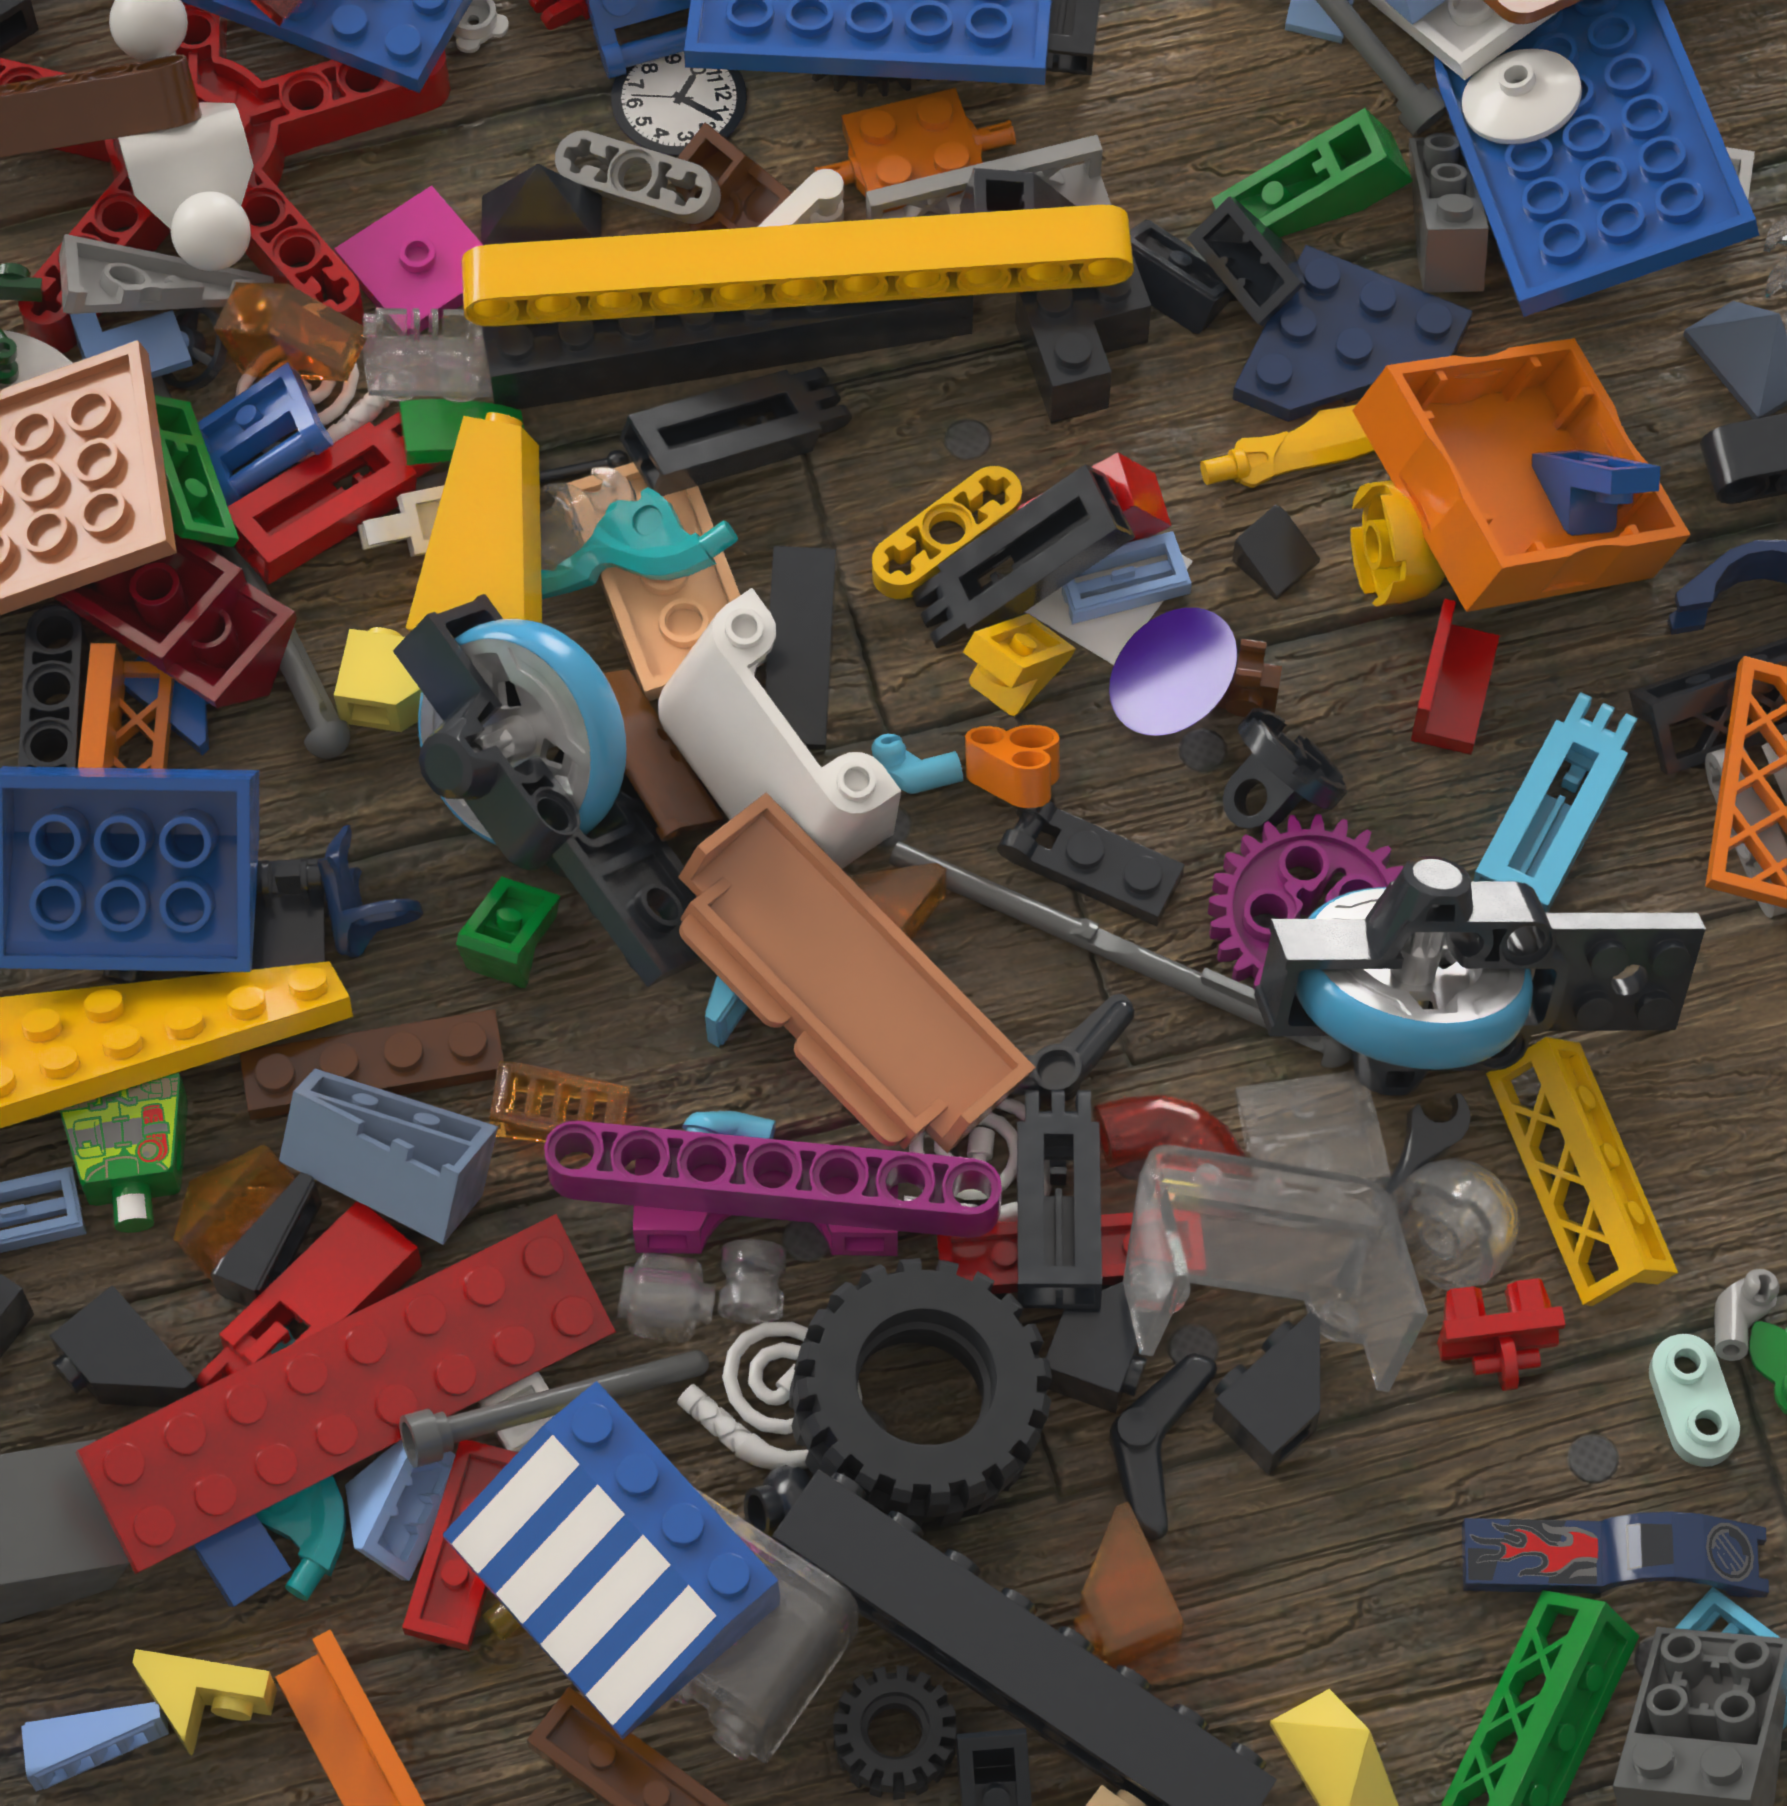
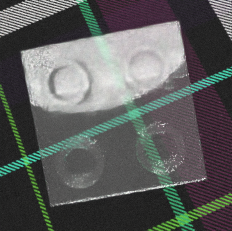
[360,307,492,402]

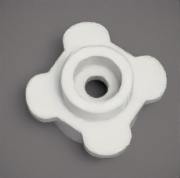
[453,0,509,53]

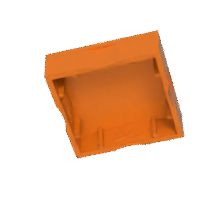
[1352,338,1691,612]

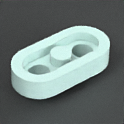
[1649,1334,1740,1467]

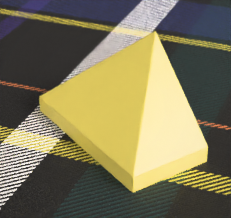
[1270,1689,1399,1806]

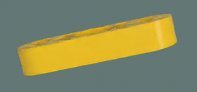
[872,466,1022,599]

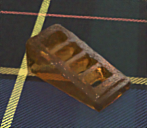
[489,1061,630,1142]

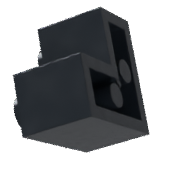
[1015,257,1151,423]

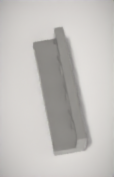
[866,135,1111,220]

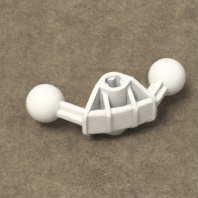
[109,0,254,271]

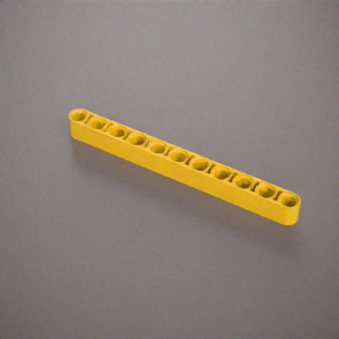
[461,205,1134,327]

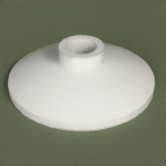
[1462,49,1582,144]

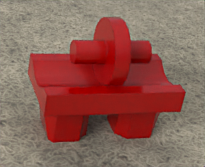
[1437,1278,1566,1391]

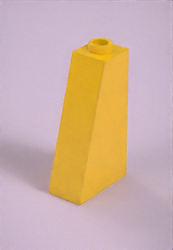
[406,412,542,632]

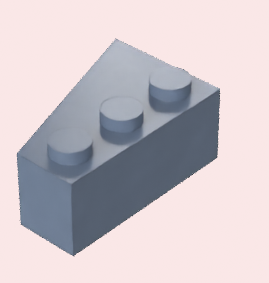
[279,1069,498,1244]

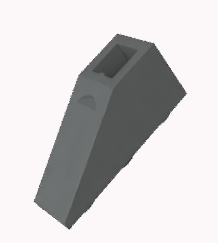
[1409,133,1489,293]

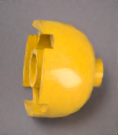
[1351,480,1445,607]

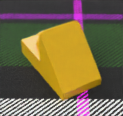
[963,613,1076,716]

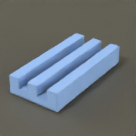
[1062,531,1192,624]
[0,1166,86,1253]

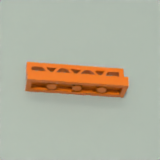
[78,643,174,769]
[275,1629,425,1806]

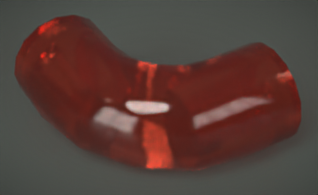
[1093,1094,1258,1213]

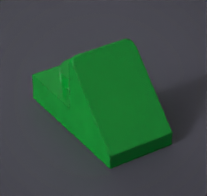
[456,876,561,988]

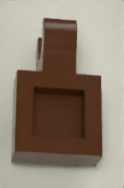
[1215,639,1282,717]

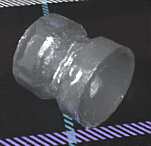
[718,1239,786,1324]

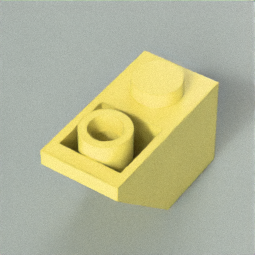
[334,627,422,732]

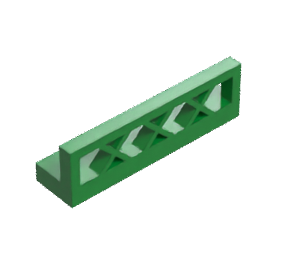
[1441,1590,1640,1806]

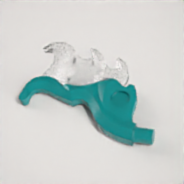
[540,466,739,600]

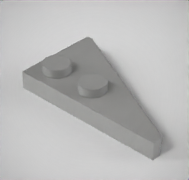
[59,234,274,314]

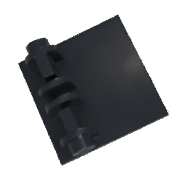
[196,858,325,976]

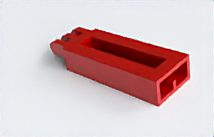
[228,412,441,585]
[196,1201,422,1389]

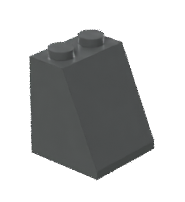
[0,1439,130,1624]

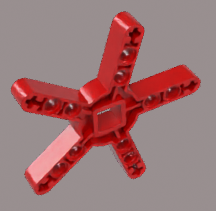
[0,2,451,353]

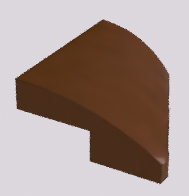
[674,122,793,231]

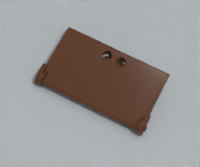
[603,669,724,842]

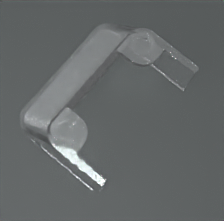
[1123,1145,1428,1392]

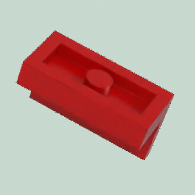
[1410,599,1500,755]

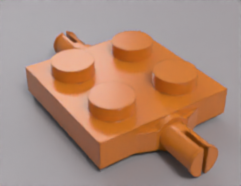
[814,88,1016,213]

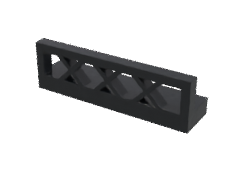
[1629,637,1787,775]

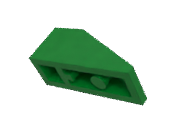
[1211,108,1413,237]
[155,395,239,547]

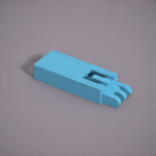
[1473,692,1638,913]

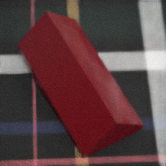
[53,533,297,708]

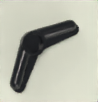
[1010,994,1135,1101]
[1109,1353,1217,1540]

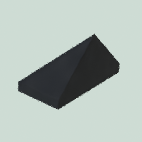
[481,164,602,245]
[1187,196,1306,326]

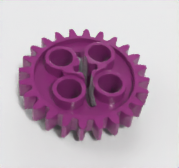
[1207,814,1404,989]

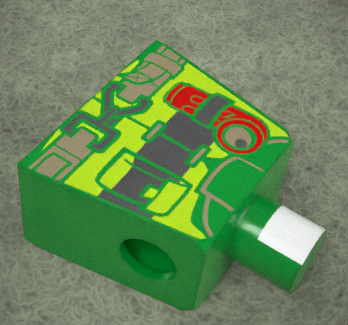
[59,1072,188,1233]

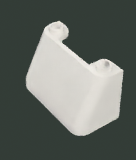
[658,588,901,869]

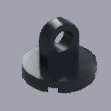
[1223,708,1347,833]

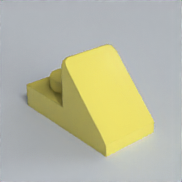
[132,1649,277,1755]

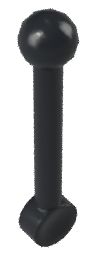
[540,450,630,483]

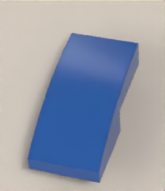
[189,1514,291,1607]

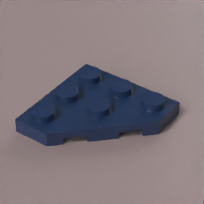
[1232,245,1473,422]

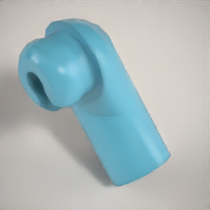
[871,734,963,794]
[682,1111,776,1139]

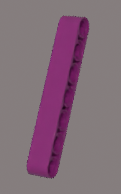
[544,1121,1002,1238]

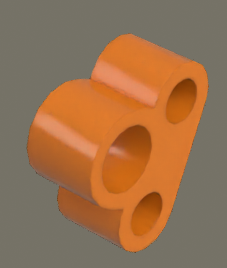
[965,725,1060,808]

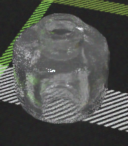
[617,1253,716,1343]

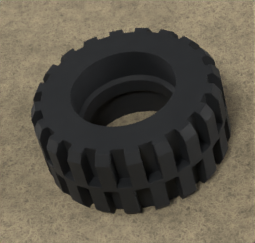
[789,1258,1052,1528]

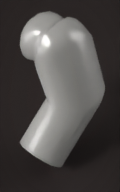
[1714,1269,1780,1361]

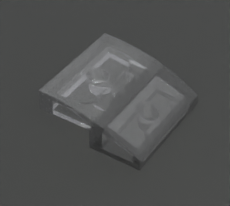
[1235,1071,1390,1203]

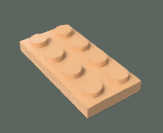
[566,462,764,701]

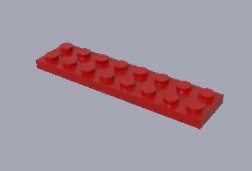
[75,1214,616,1574]

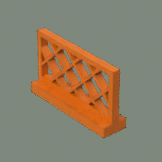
[1705,656,1787,909]

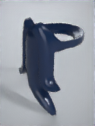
[317,825,423,958]

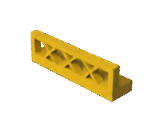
[1486,1037,1678,1306]

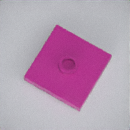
[334,185,483,341]

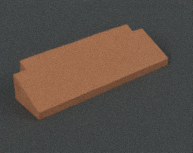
[678,793,1036,1154]

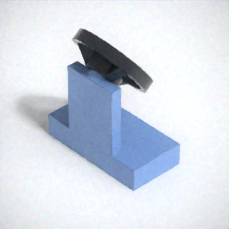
[70,307,229,391]

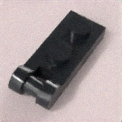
[997,801,1185,927]

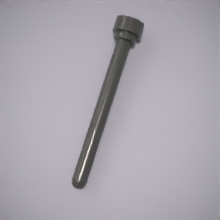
[1316,0,1446,137]
[399,1350,709,1468]

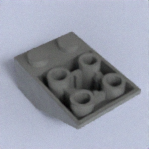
[1613,1627,1787,1806]

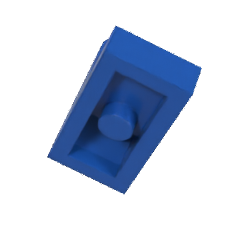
[1532,450,1660,535]

